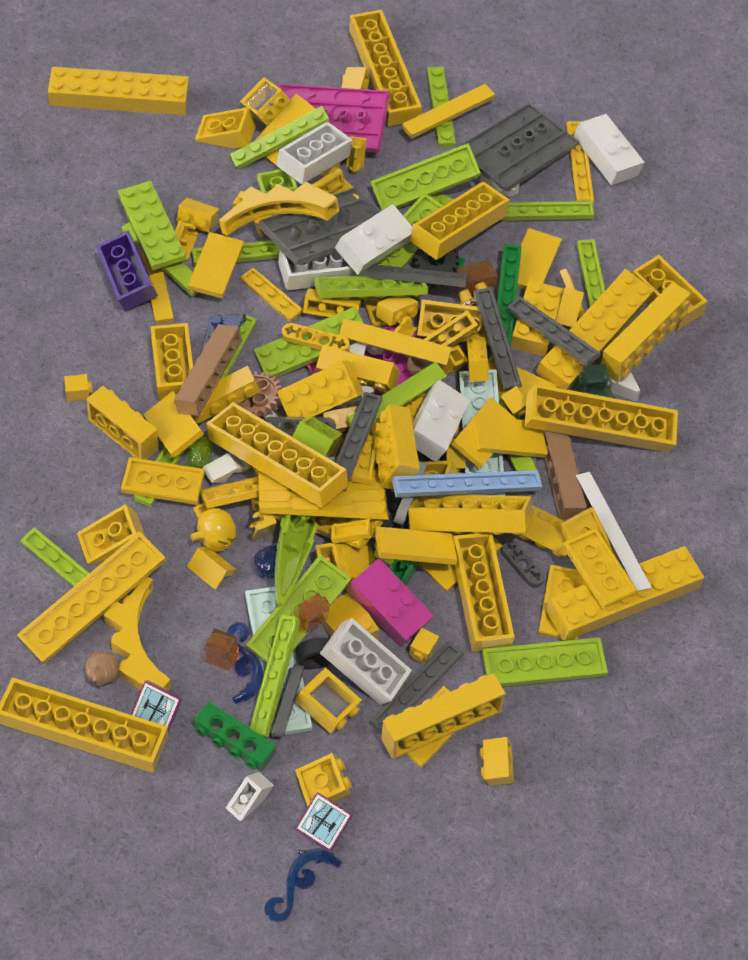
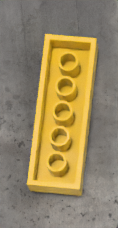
[410,182,510,260]
[600,282,691,383]
[408,495,532,535]
[453,532,515,652]
[381,673,506,760]

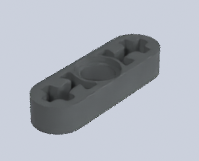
[502,541,544,588]

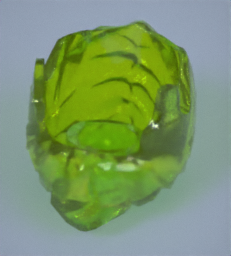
[184,436,212,469]

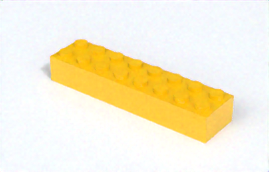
[349,10,422,127]
[48,67,189,115]
[536,269,654,390]
[525,384,678,453]
[206,402,348,508]
[545,546,705,641]
[0,677,168,773]

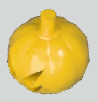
[190,508,236,552]

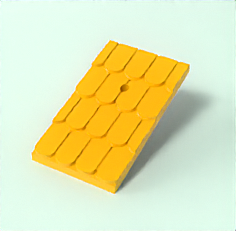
[259,467,389,520]

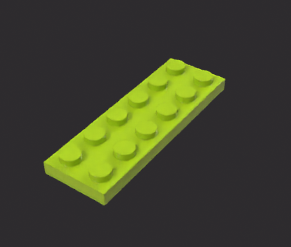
[370,143,481,211]
[117,181,186,270]
[375,193,444,268]
[314,276,428,300]
[254,307,364,378]
[246,555,352,663]
[482,637,608,687]

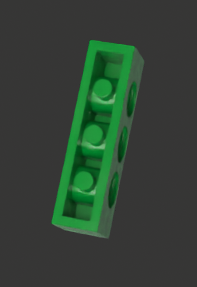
[194,702,276,772]

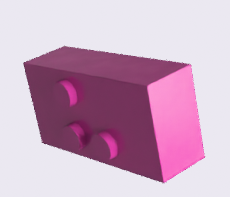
[347,558,434,647]

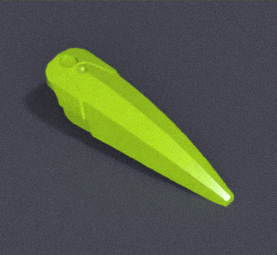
[275,514,318,605]

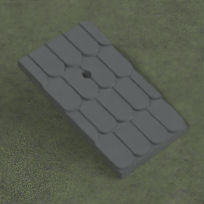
[456,103,579,191]
[257,187,381,265]

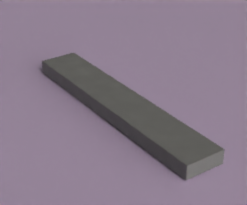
[358,264,468,287]
[474,286,522,391]
[507,296,600,367]
[336,392,383,492]
[369,641,464,733]

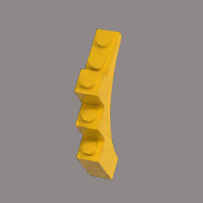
[219,182,340,236]
[103,577,171,691]

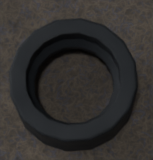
[296,637,331,669]

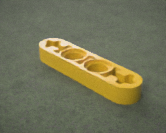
[282,323,351,352]

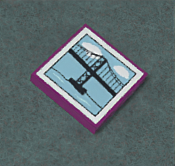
[131,680,183,733]
[295,792,353,851]

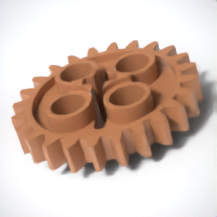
[237,371,283,418]

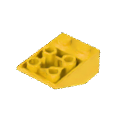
[314,543,375,587]

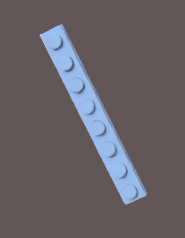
[392,470,542,497]

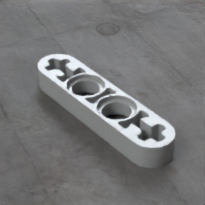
[394,461,427,526]

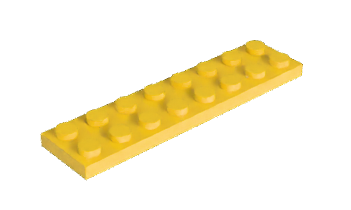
[17,531,166,665]

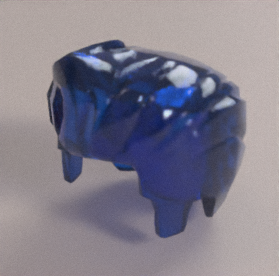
[254,545,277,578]

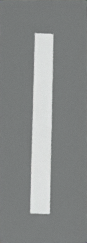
[576,472,651,591]

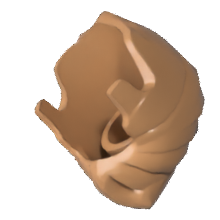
[85,651,119,686]

